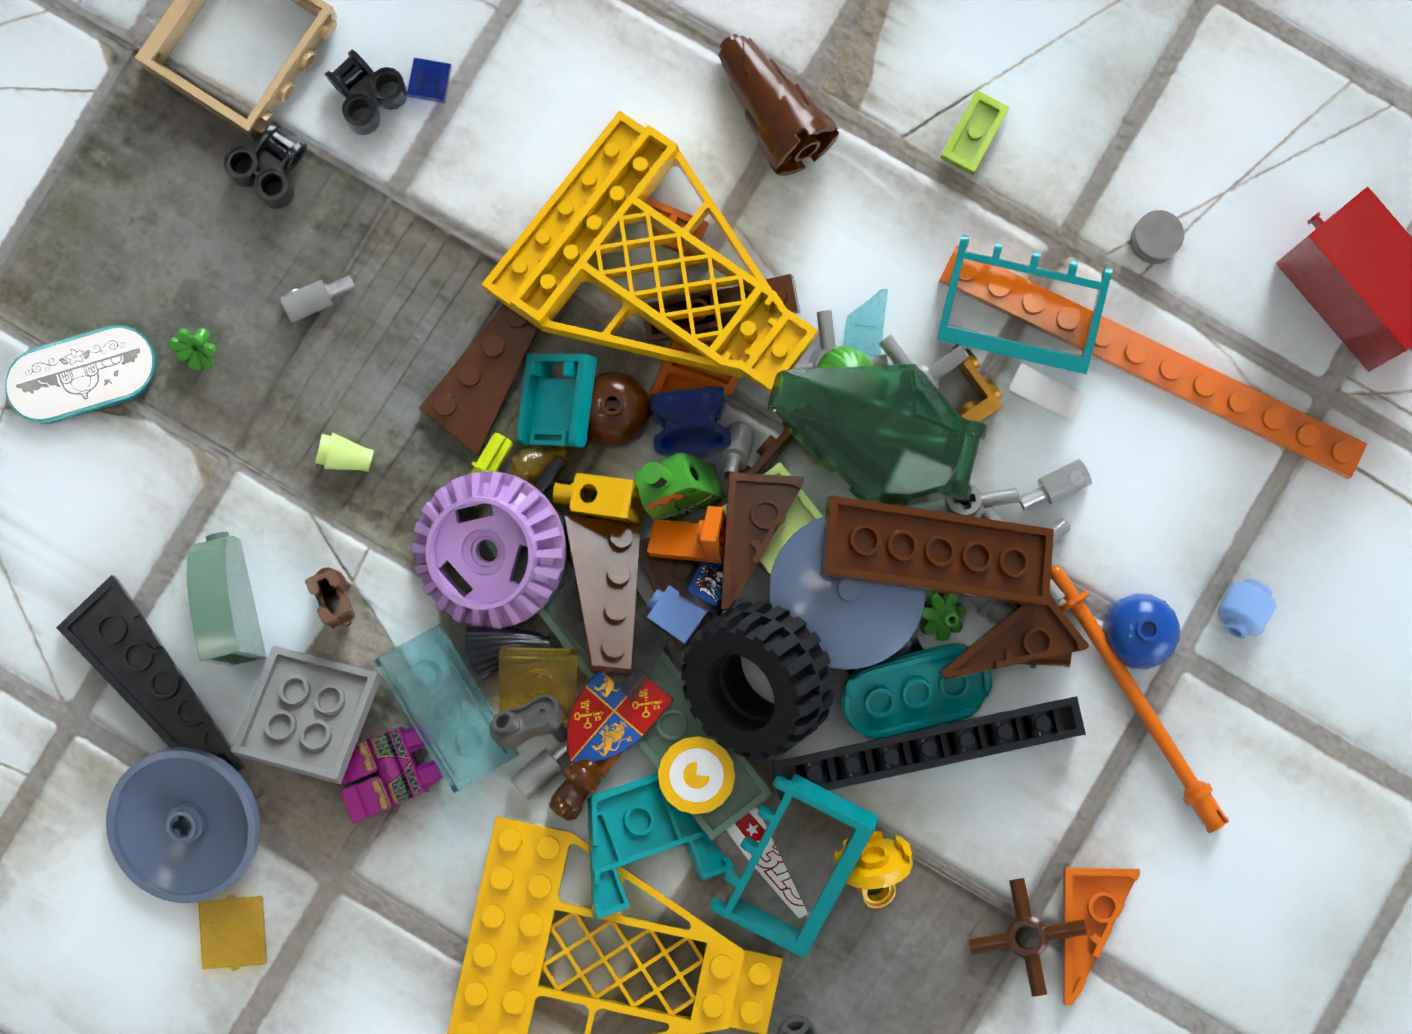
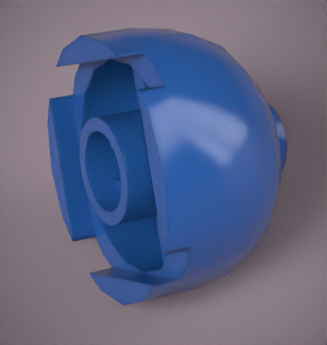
[1102,593,1180,670]

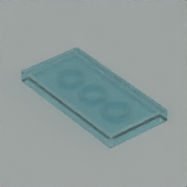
[374,624,520,794]

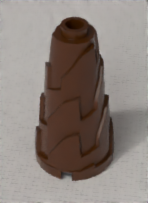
[718,34,839,176]

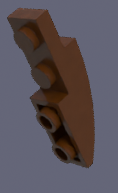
[644,274,801,343]

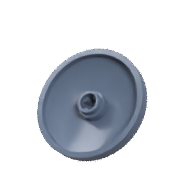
[768,516,925,670]
[106,747,261,903]

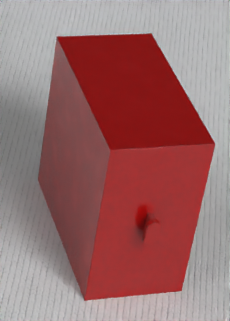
[1275,186,1412,372]

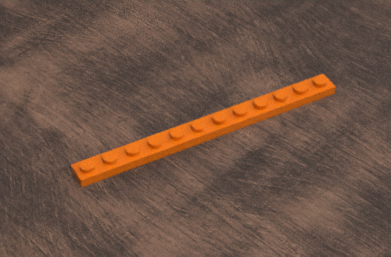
[938,245,1367,479]

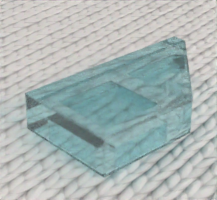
[843,289,888,356]

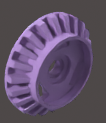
[412,471,567,629]

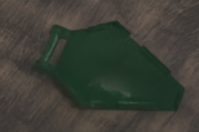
[768,364,988,504]

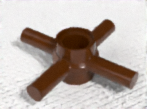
[969,878,1087,997]

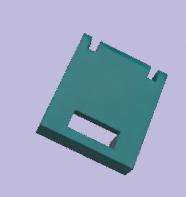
[516,354,597,447]

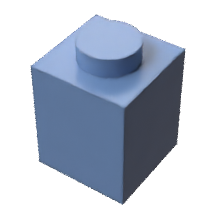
[645,585,707,646]

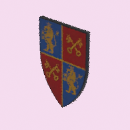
[566,663,674,763]

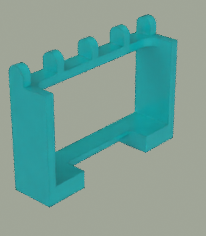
[936,234,1113,375]
[709,773,878,959]

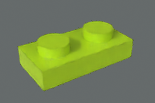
[940,90,1010,175]

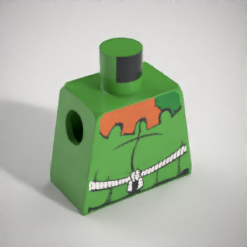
[634,452,724,521]

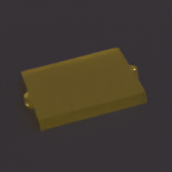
[198,894,267,971]

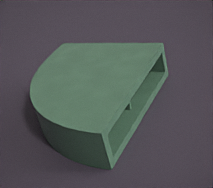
[187,532,267,666]

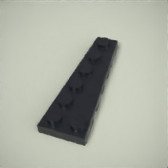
[56,575,245,773]

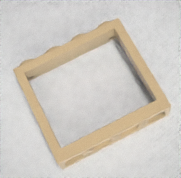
[135,0,338,140]

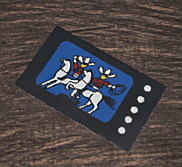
[679,560,724,616]

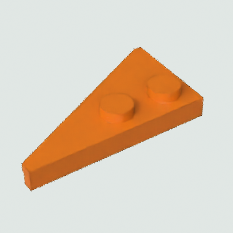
[1063,867,1140,1005]

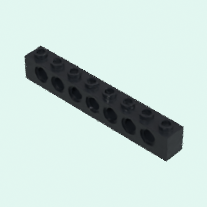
[771,696,1086,801]

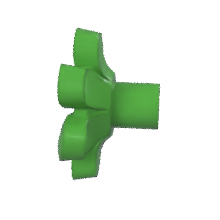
[167,328,217,371]
[920,592,966,641]

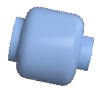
[1218,579,1276,638]

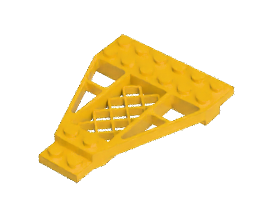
[481,110,819,395]
[447,816,783,1034]

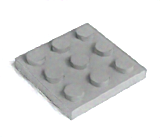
[231,646,381,785]

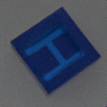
[407,58,452,103]

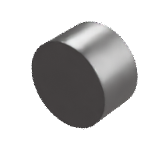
[1130,210,1184,264]

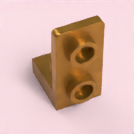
[949,345,1003,437]

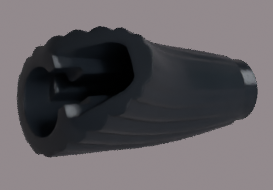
[464,626,550,681]

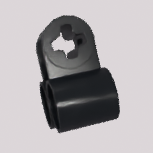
[324,49,408,135]
[224,122,307,209]

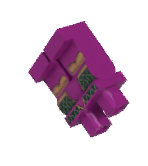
[337,725,445,824]

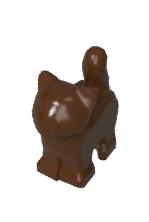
[305,567,355,628]
[548,759,601,821]

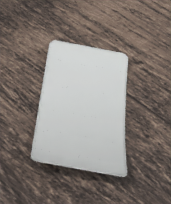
[1009,363,1085,420]

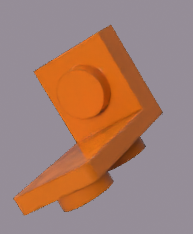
[647,506,726,564]

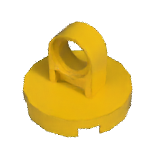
[834,831,913,909]

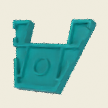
[587,773,734,921]

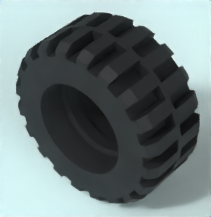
[681,602,835,759]

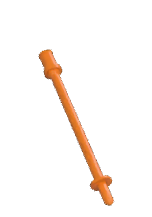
[1051,566,1230,833]

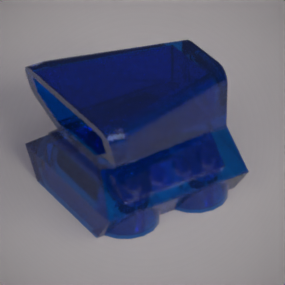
[650,386,731,459]

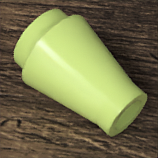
[315,432,374,472]

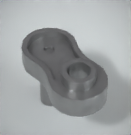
[489,694,567,750]

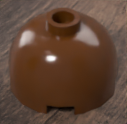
[587,371,652,449]

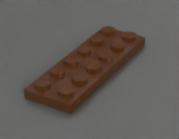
[820,495,1054,607]

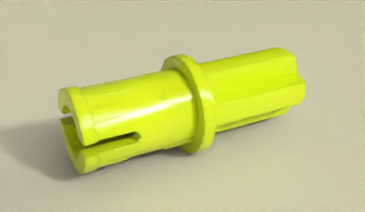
[470,433,513,508]

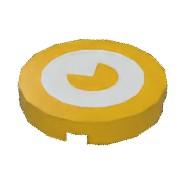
[658,736,735,814]

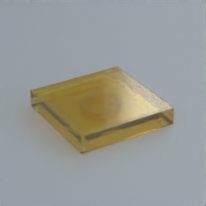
[499,647,577,723]

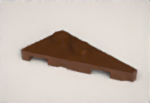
[721,472,804,610]
[938,595,1089,680]

